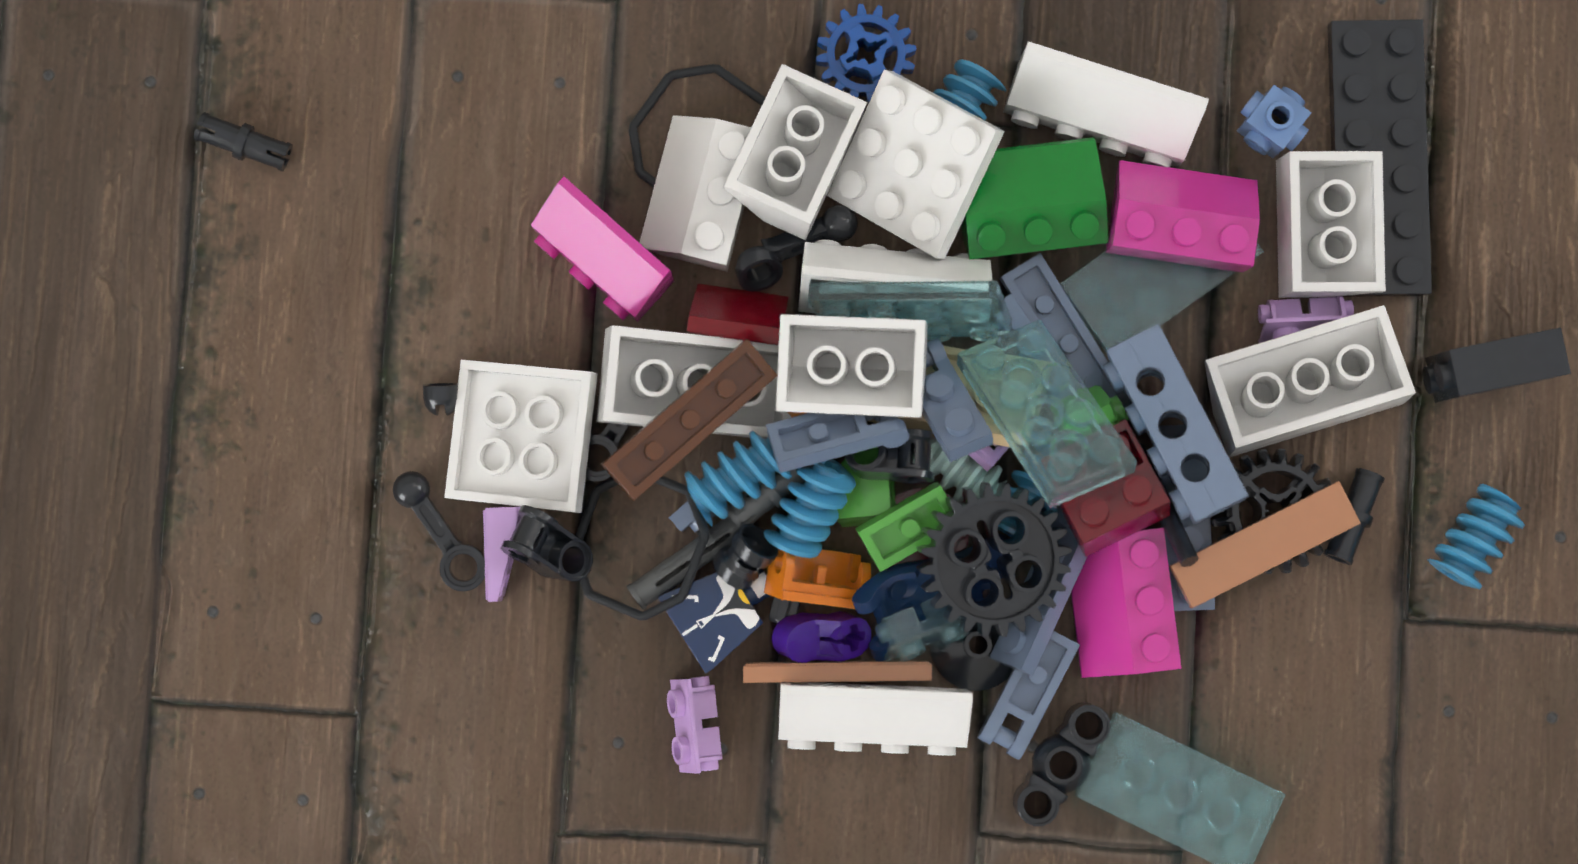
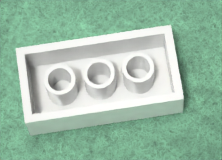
[596,325,792,438]

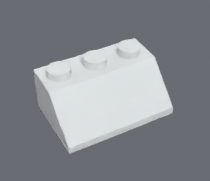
[724,64,867,240]
[639,115,751,272]
[1276,151,1386,298]
[776,314,928,418]

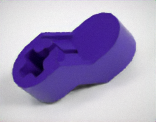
[772,611,872,663]

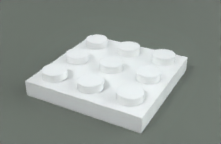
[827,70,1005,259]
[444,360,598,513]

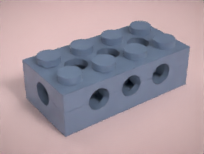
[1103,323,1248,525]

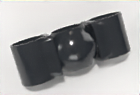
[1013,703,1110,826]

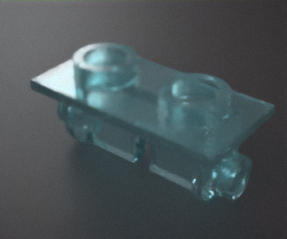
[875,598,969,662]

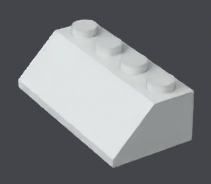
[1003,41,1209,168]
[798,240,993,329]
[1205,305,1416,458]
[778,682,973,756]

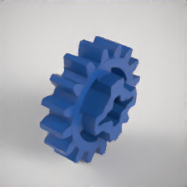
[816,4,916,104]

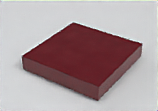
[687,283,789,345]

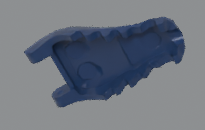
[852,533,1016,662]

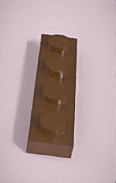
[601,339,778,501]

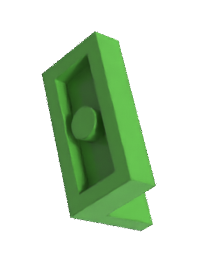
[855,481,950,572]

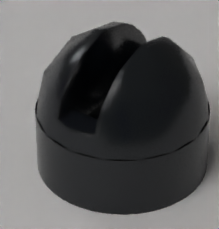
[423,383,458,416]

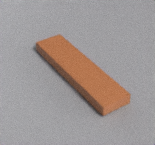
[1169,481,1361,608]
[743,660,932,683]

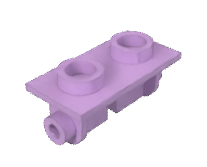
[1258,296,1354,343]
[667,676,723,774]

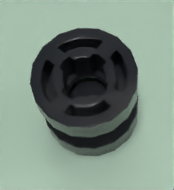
[713,524,778,590]

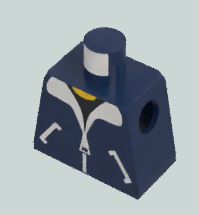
[658,569,770,673]

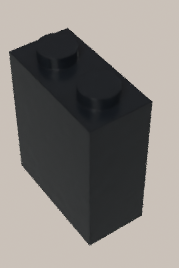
[1422,327,1571,403]

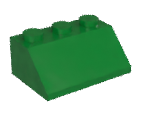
[961,137,1109,260]

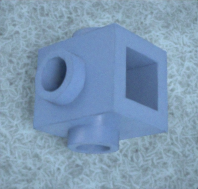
[1236,85,1311,158]

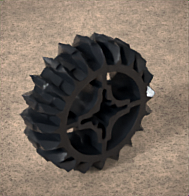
[1211,448,1332,574]

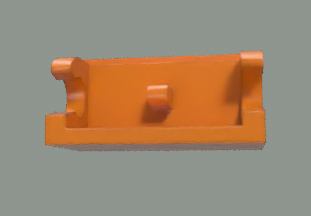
[764,549,871,609]

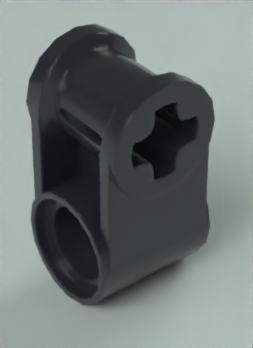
[844,429,936,484]
[500,505,593,582]

